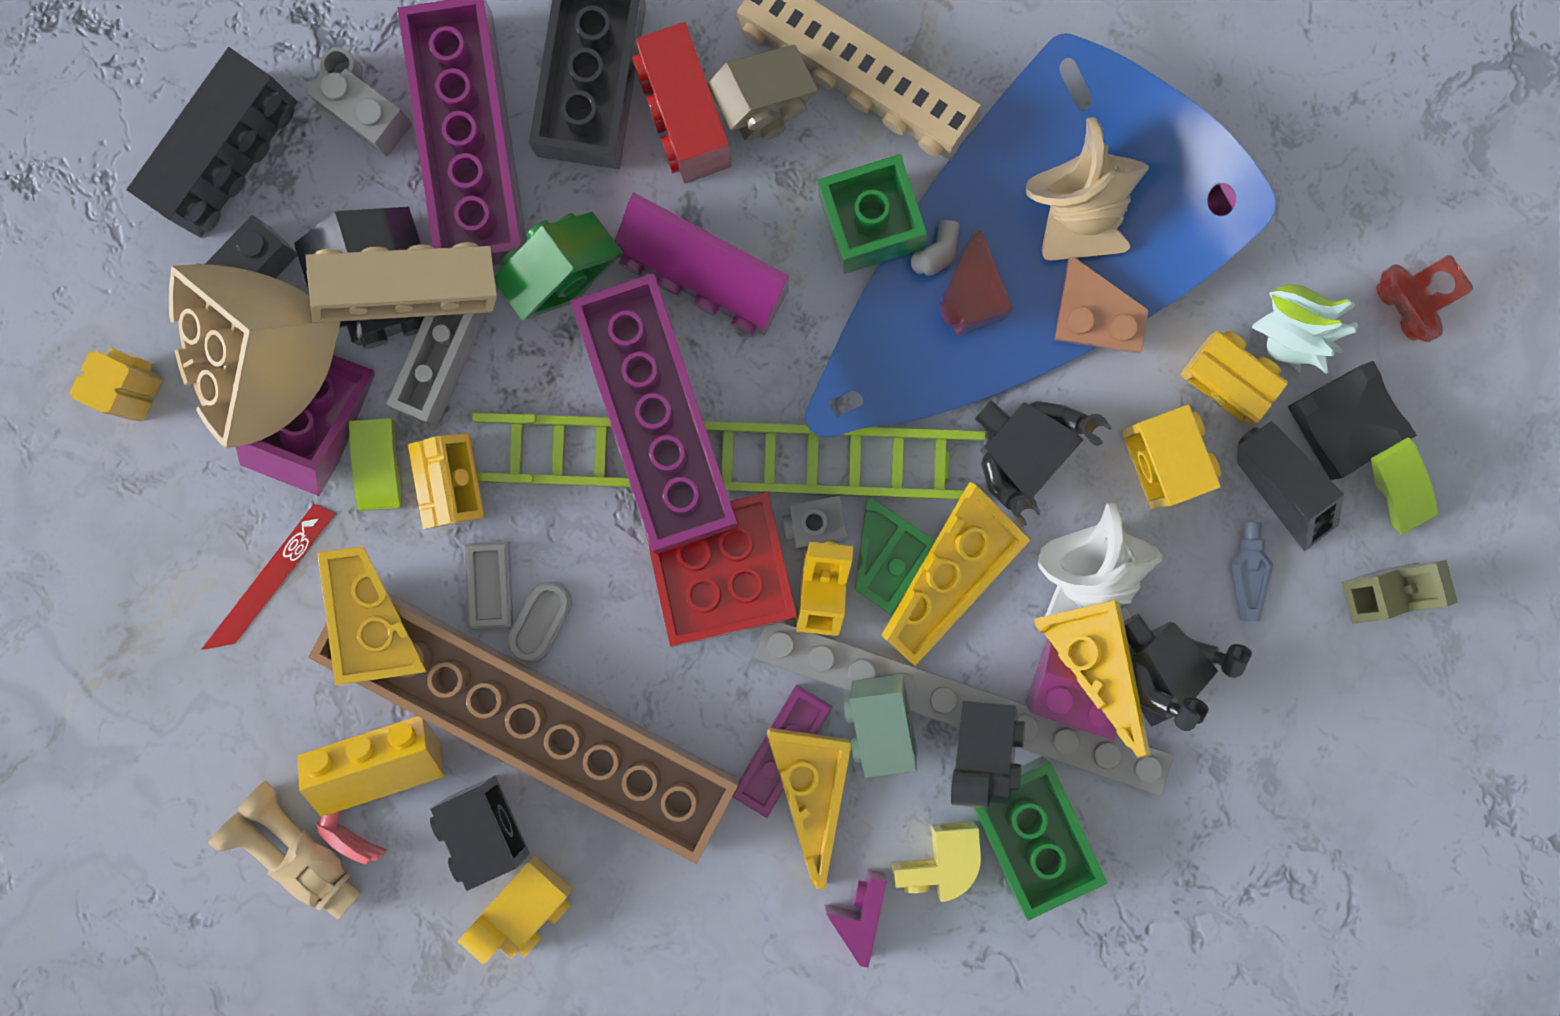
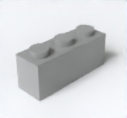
[386,313,487,426]

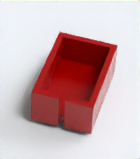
[632,22,732,184]

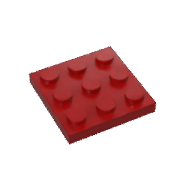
[644,492,797,648]

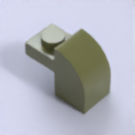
[1342,560,1458,624]

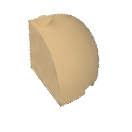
[169,264,341,448]

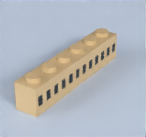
[737,0,981,161]

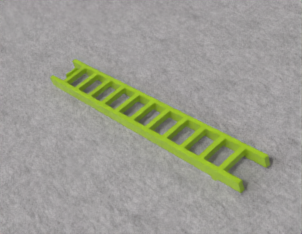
[472,413,985,500]

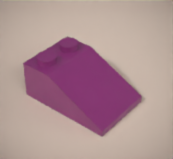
[236,355,375,496]

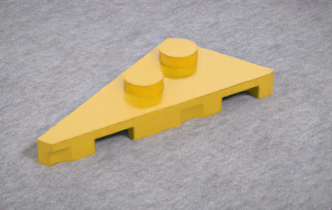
[1034,600,1151,758]
[767,728,851,890]

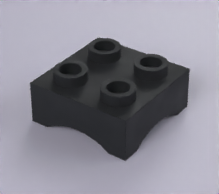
[1288,361,1417,480]

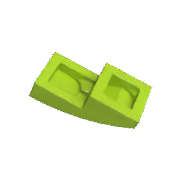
[349,418,402,512]
[1371,437,1439,535]

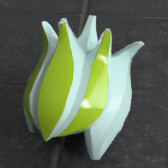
[1252,284,1358,374]

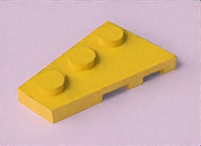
[317,546,427,685]

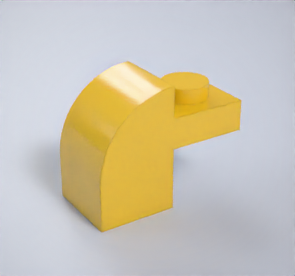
[796,541,853,636]

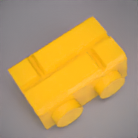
[1180,330,1288,426]
[69,347,163,421]
[408,433,485,529]

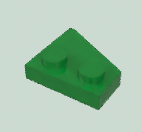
[855,497,935,614]

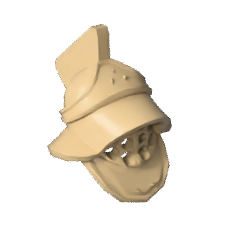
[1025,117,1149,260]

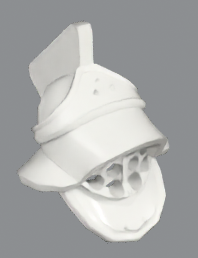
[1038,501,1162,621]

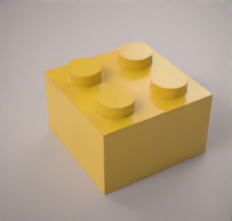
[1121,404,1221,509]

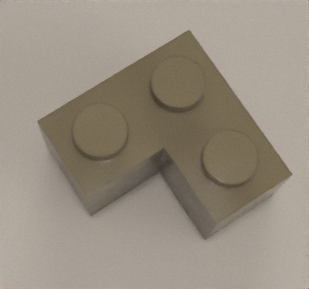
[707,44,818,141]

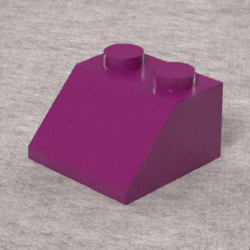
[1025,639,1130,741]

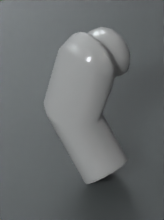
[911,220,960,276]

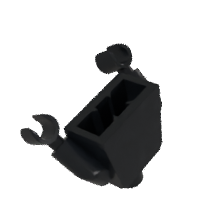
[974,400,1112,527]
[1124,613,1252,731]

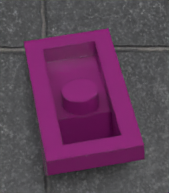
[825,870,887,968]

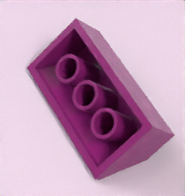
[615,192,789,336]

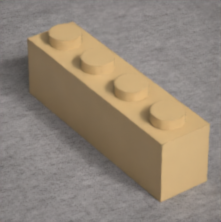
[306,242,497,323]

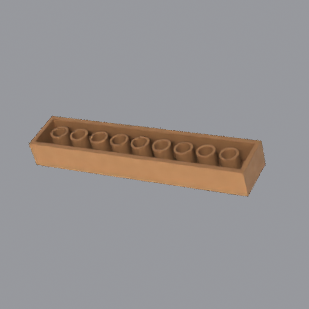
[308,593,739,864]

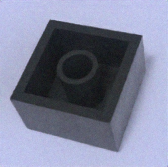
[430,775,530,891]

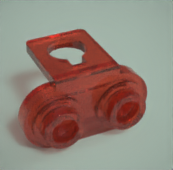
[1376,255,1473,342]

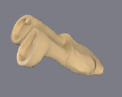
[208,781,361,920]

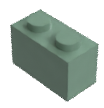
[844,674,918,778]

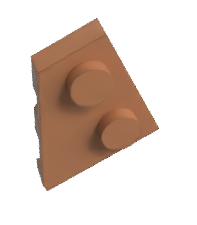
[1054,257,1148,354]

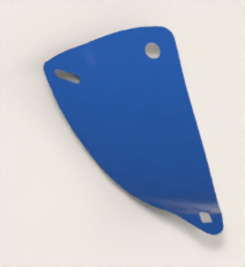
[805,33,1276,437]

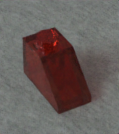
[940,230,1013,336]

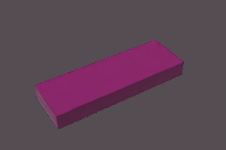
[732,684,833,818]

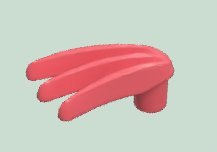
[316,811,387,864]

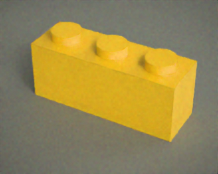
[298,716,445,817]

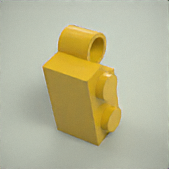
[457,854,573,965]

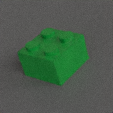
[818,154,927,274]
[494,212,623,321]

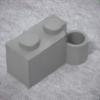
[306,47,412,157]

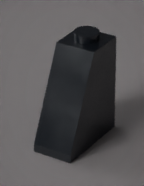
[1237,421,1344,551]

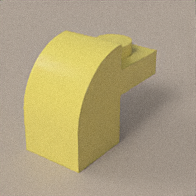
[891,821,981,902]

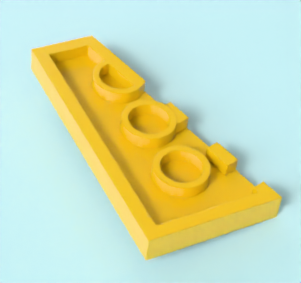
[881,482,1030,666]

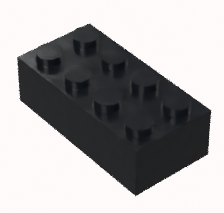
[529,0,646,170]
[126,46,298,238]

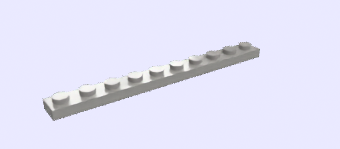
[754,622,1174,796]

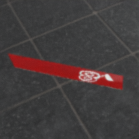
[201,504,336,650]

